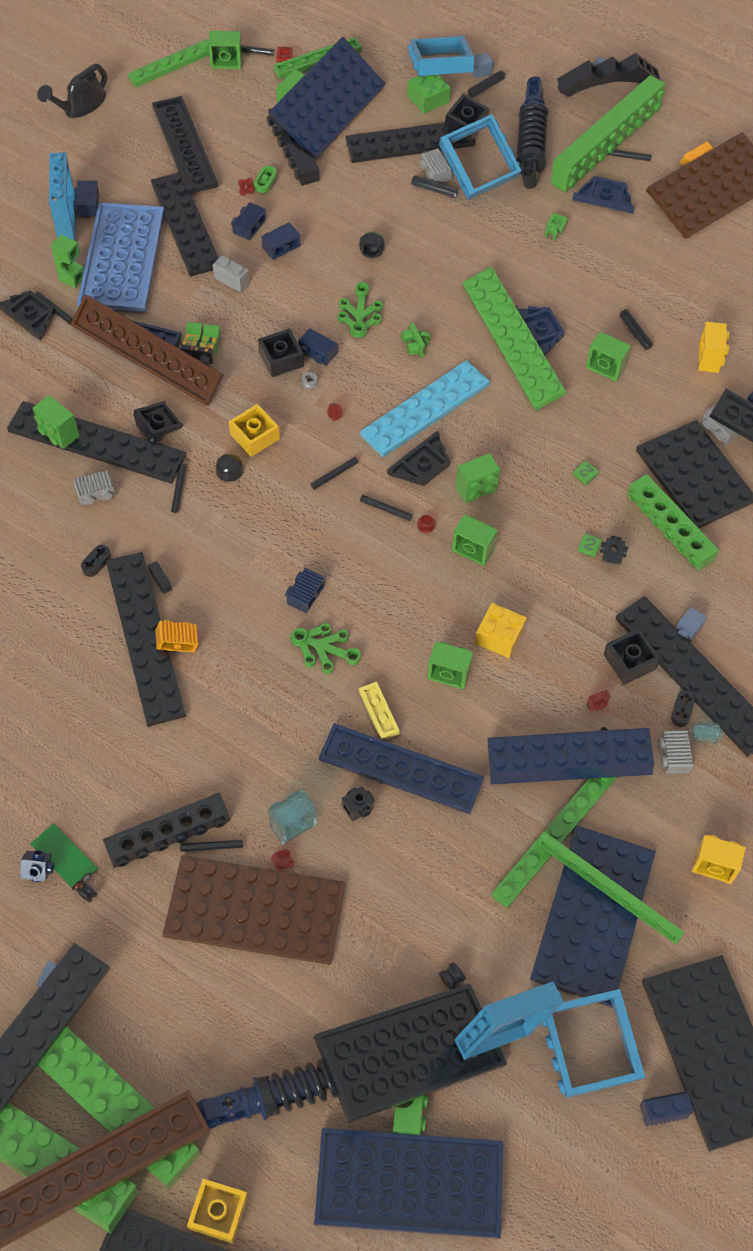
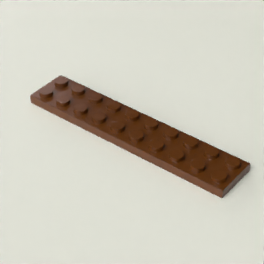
[70,294,224,406]
[0,1090,210,1249]

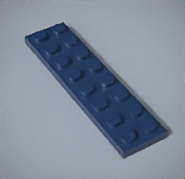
[319,723,484,814]

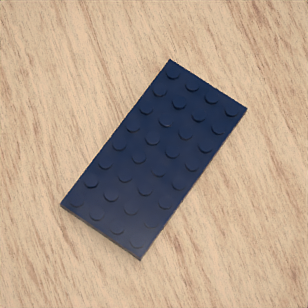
[269,36,386,160]
[530,825,656,1008]
[314,1128,503,1239]

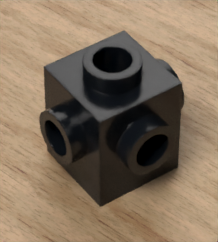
[600,536,628,565]
[342,786,374,822]

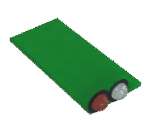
[30,824,98,890]

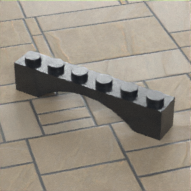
[266,108,320,186]

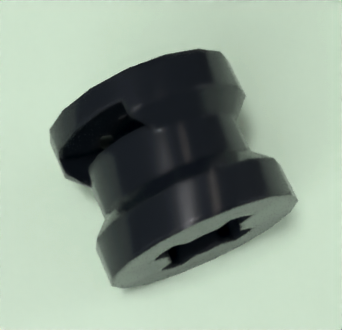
[439,962,466,990]

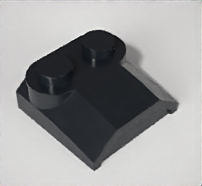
[133,401,183,442]

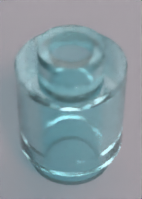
[692,721,723,743]

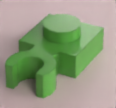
[545,213,568,240]

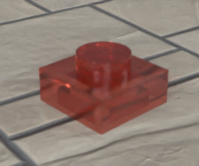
[276,46,293,62]
[586,690,610,711]

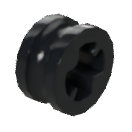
[76,882,97,903]

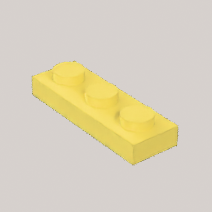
[359,682,400,740]

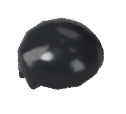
[216,454,243,482]

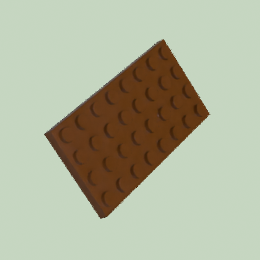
[646,132,753,239]
[162,855,345,965]

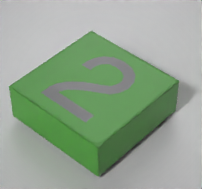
[573,461,599,485]
[578,534,602,557]

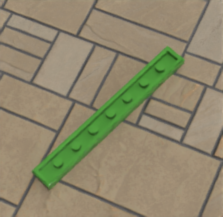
[538,832,685,944]

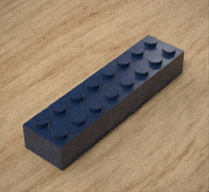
[487,728,654,785]

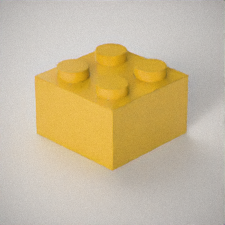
[698,322,729,373]
[229,404,280,457]
[474,603,527,659]
[691,835,746,884]
[187,1179,248,1244]

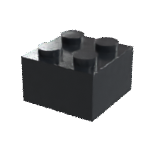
[444,93,490,142]
[258,328,304,377]
[603,628,660,685]

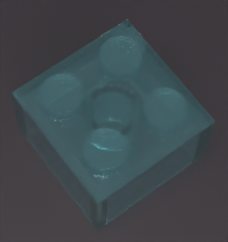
[268,789,317,845]

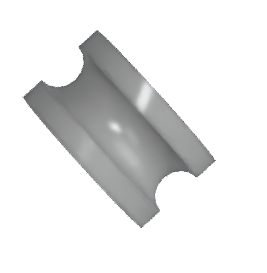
[302,372,318,389]

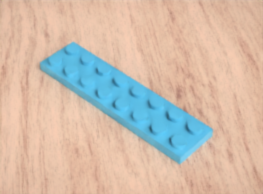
[360,360,490,458]

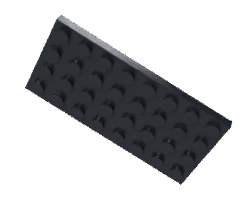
[642,955,753,1152]
[314,983,507,1123]

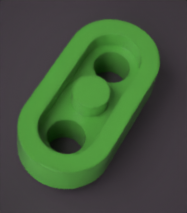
[254,166,277,193]

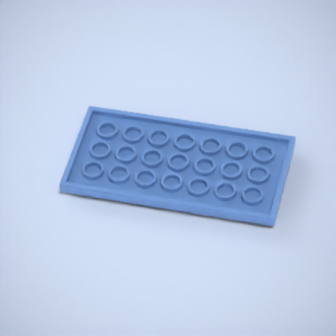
[77,202,164,312]

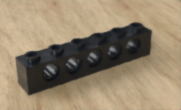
[103,792,230,868]

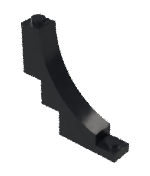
[557,53,661,97]

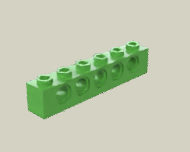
[627,474,719,571]

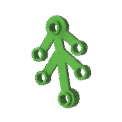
[338,282,383,338]
[290,623,361,674]

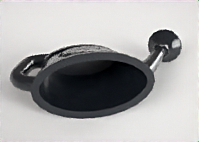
[37,63,108,118]

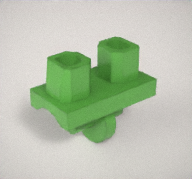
[401,323,431,358]

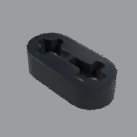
[81,545,111,577]
[148,561,172,594]
[671,690,695,727]

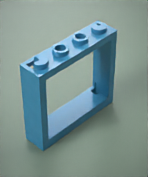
[407,36,474,76]
[439,114,521,200]
[49,152,76,241]
[455,982,564,1060]
[542,989,645,1099]

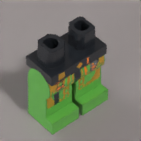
[181,322,221,365]

